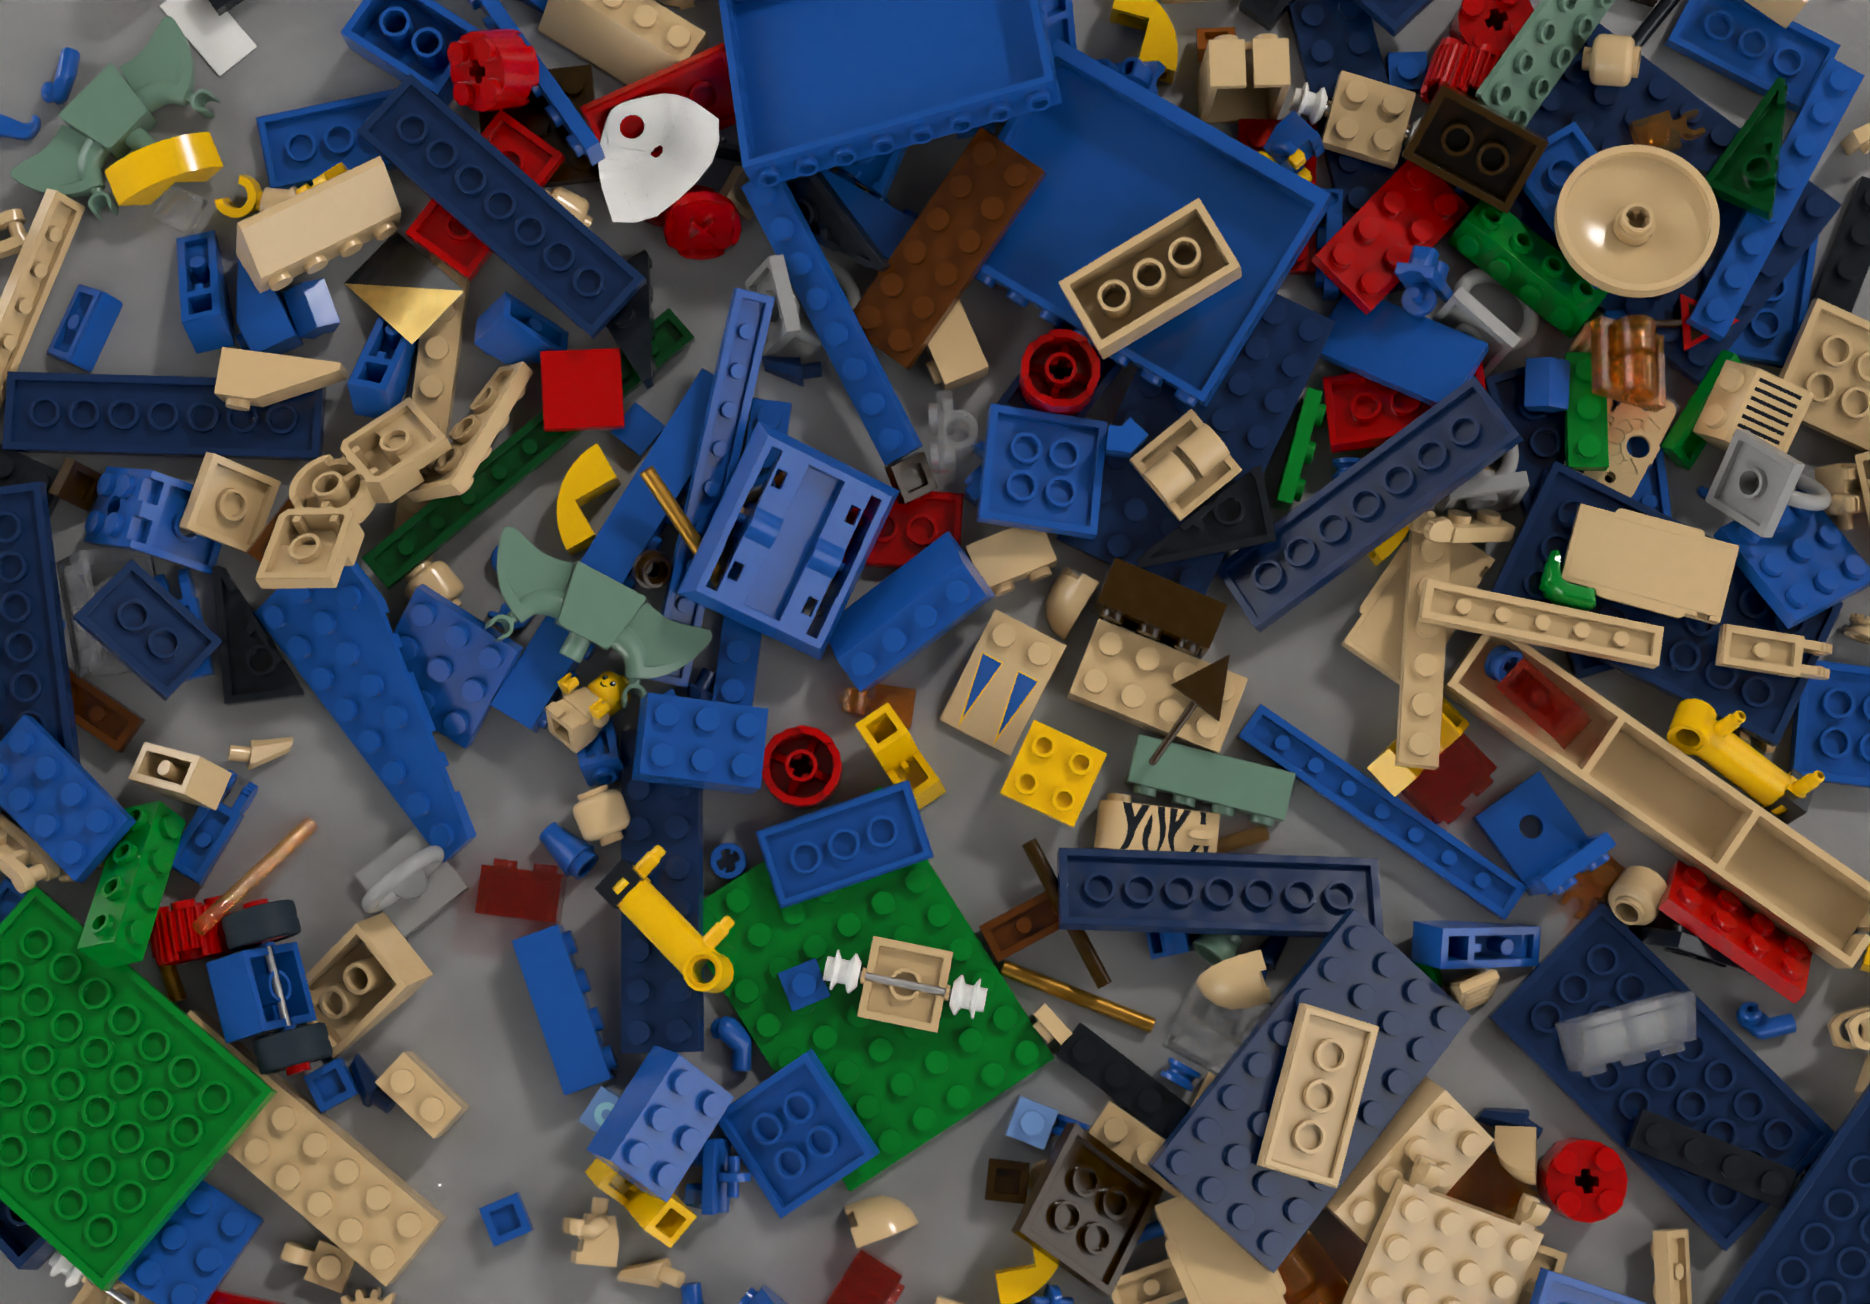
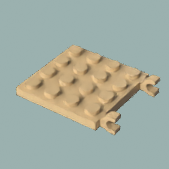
[1342,1154,1551,1304]

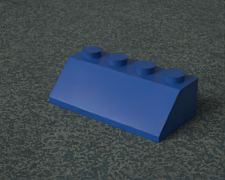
[829,531,996,692]

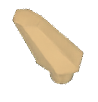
[228,737,293,770]
[617,1258,685,1288]

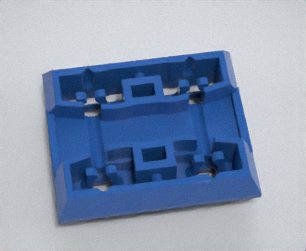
[677,421,900,660]

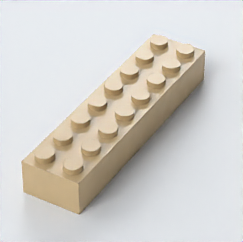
[187,1010,448,1287]

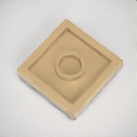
[179,452,281,554]

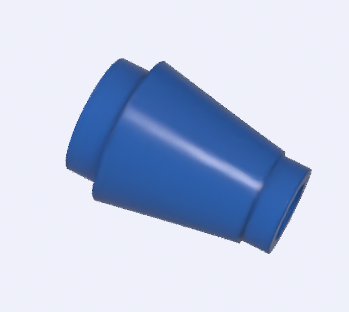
[539,822,599,880]

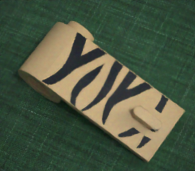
[1094,793,1220,853]

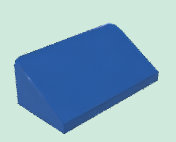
[46,284,123,372]

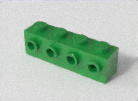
[1447,200,1609,339]
[77,800,186,969]

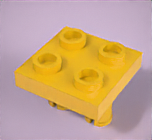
[1000,720,1107,828]

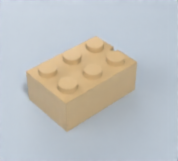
[1197,33,1291,124]

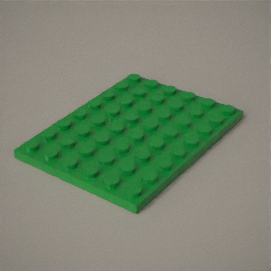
[703,787,1055,1192]
[0,886,277,1291]

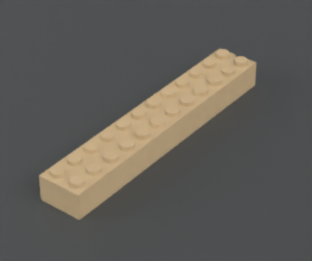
[1443,633,1870,969]

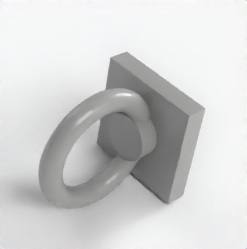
[745,254,861,356]
[1432,268,1540,377]
[1705,429,1832,538]
[1434,444,1530,514]
[355,827,470,938]

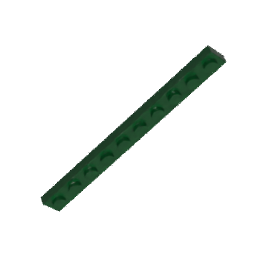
[362,308,695,590]

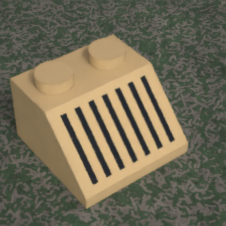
[1693,360,1814,454]

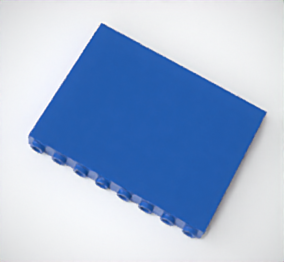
[719,0,1062,189]
[974,38,1332,408]

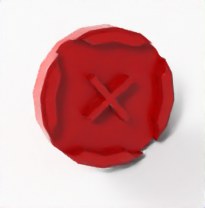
[662,185,742,260]

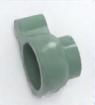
[1192,934,1243,966]

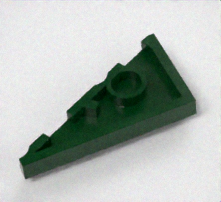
[1705,77,1788,221]

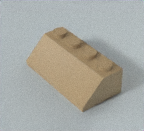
[538,0,710,86]
[236,156,402,293]

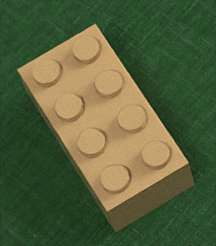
[1058,198,1242,360]
[1067,619,1248,754]
[1325,1076,1494,1247]

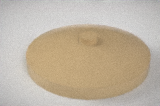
[1554,144,1720,298]

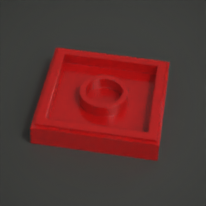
[540,348,625,432]

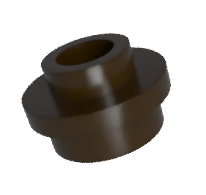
[632,549,672,589]

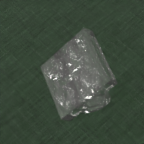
[928,390,978,485]

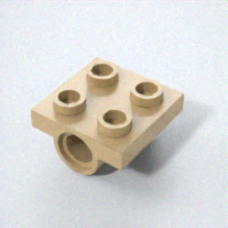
[1129,409,1242,522]

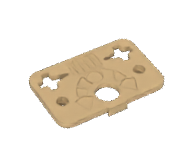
[1564,376,1676,498]

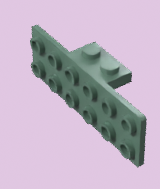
[1475,0,1615,126]

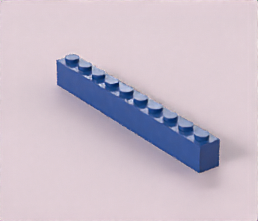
[490,368,714,733]

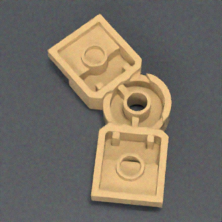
[255,397,452,589]

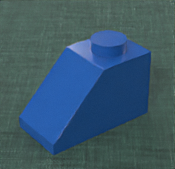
[474,291,569,364]

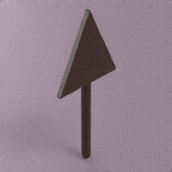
[1149,655,1230,766]

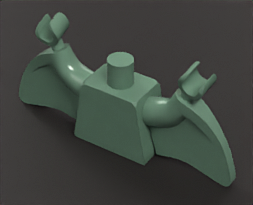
[10,16,221,222]
[485,526,712,709]

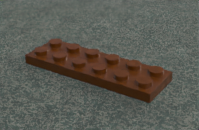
[853,127,1047,370]

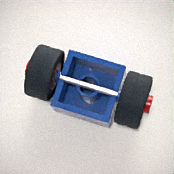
[206,898,333,1076]

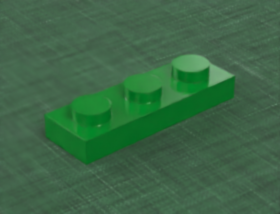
[1661,350,1743,471]
[1563,352,1609,471]
[1272,387,1326,511]

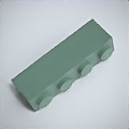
[1125,734,1296,827]

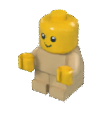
[545,671,631,754]

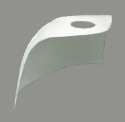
[598,93,719,223]

